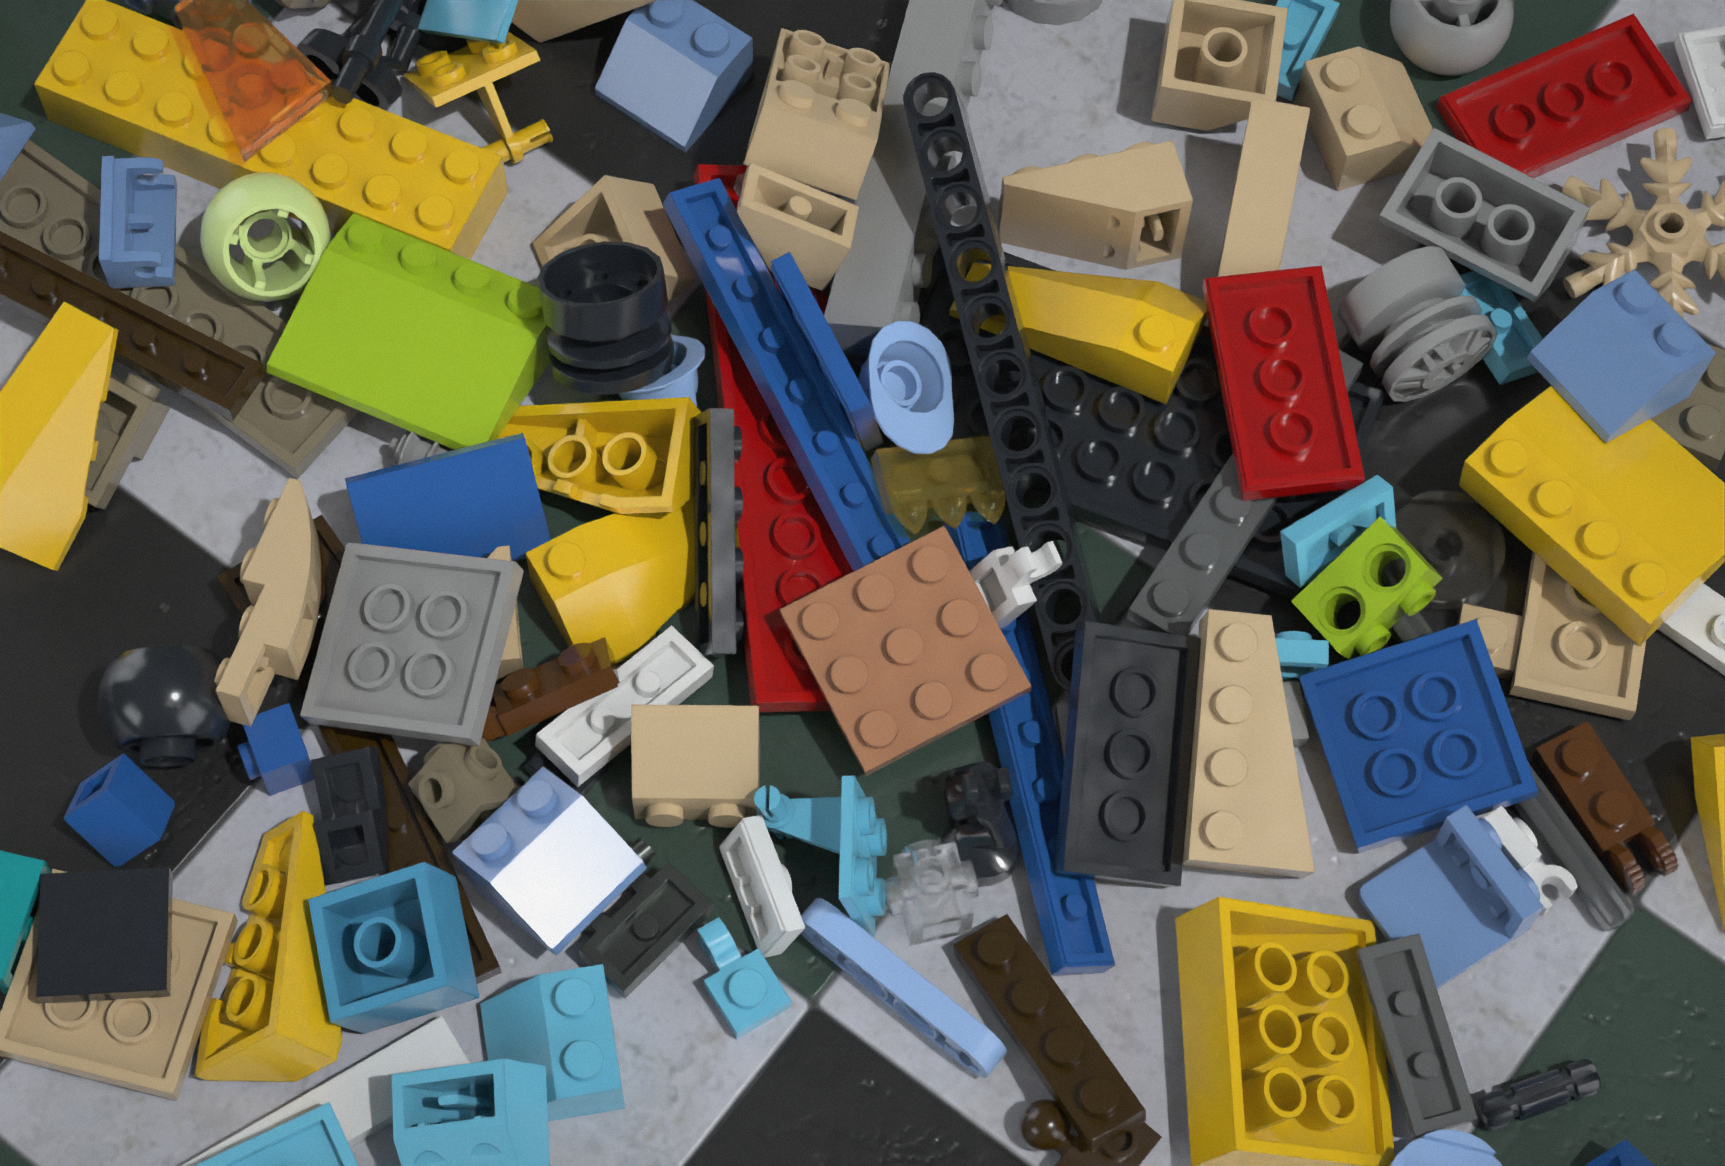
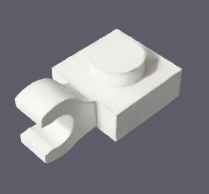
[969,541,1062,628]
[1484,806,1577,917]

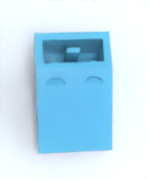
[391,1058,550,1166]

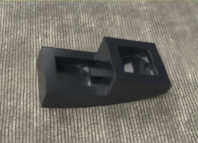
[311,746,389,885]

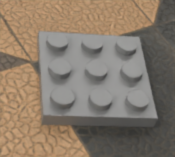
[300,542,524,746]

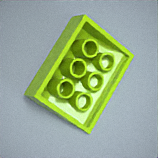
[266,213,550,450]

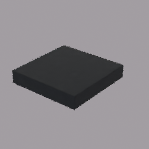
[36,867,173,1003]

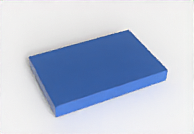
[770,252,884,452]
[345,433,551,561]

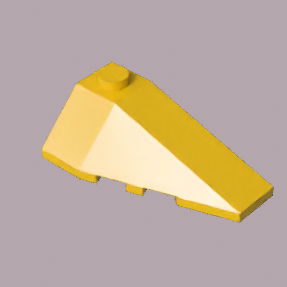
[949,263,1208,404]
[0,302,118,571]
[497,397,701,514]
[526,496,695,665]
[195,811,343,1082]

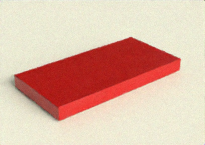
[1436,14,1693,179]
[1202,265,1365,501]

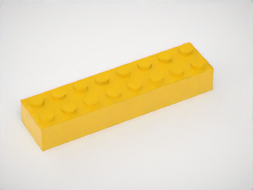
[34,0,508,260]

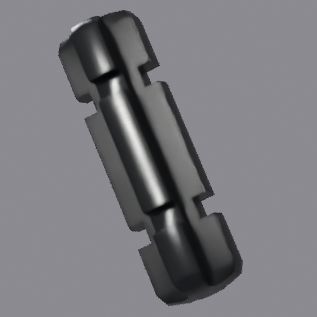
[1475,1059,1601,1131]

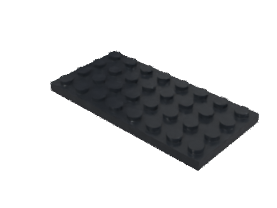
[877,244,1386,599]

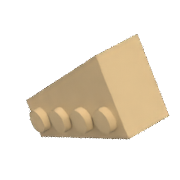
[1182,609,1315,878]

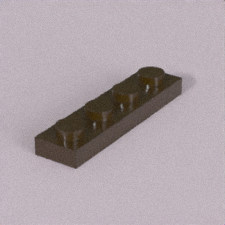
[953,914,1146,1153]

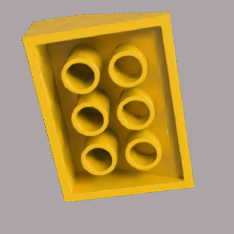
[1459,385,1725,646]
[1175,896,1395,1166]

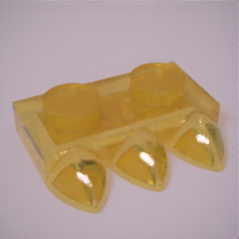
[871,435,1006,535]

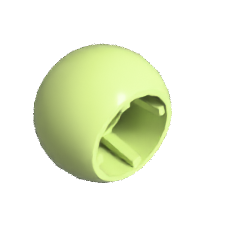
[200,172,331,302]

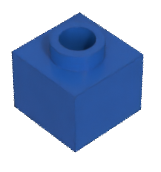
[237,703,315,796]

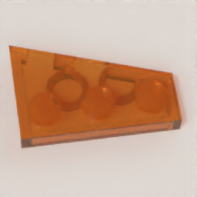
[174,0,332,162]

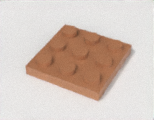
[780,526,1032,776]

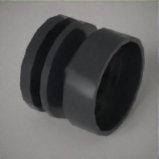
[537,241,675,395]

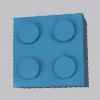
[308,862,480,1034]

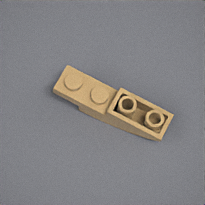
[215,477,321,727]

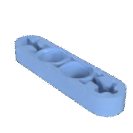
[801,898,1007,1078]

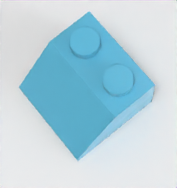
[480,964,626,1121]

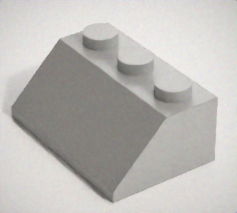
[1378,128,1590,302]

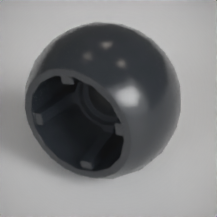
[97,646,232,767]

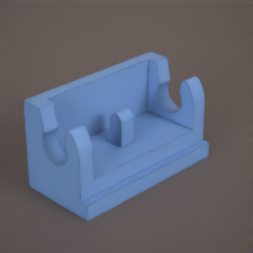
[99,156,177,288]

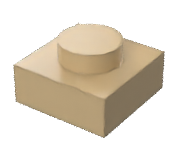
[1457,603,1523,680]

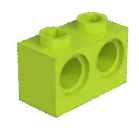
[1291,516,1443,660]

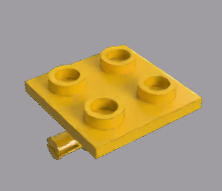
[403,32,553,164]

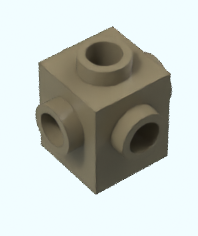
[408,738,518,843]

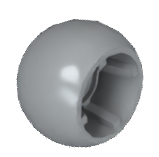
[1390,0,1514,76]

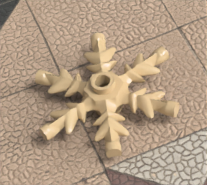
[1561,128,1725,318]

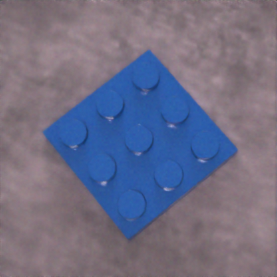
[1299,619,1538,853]

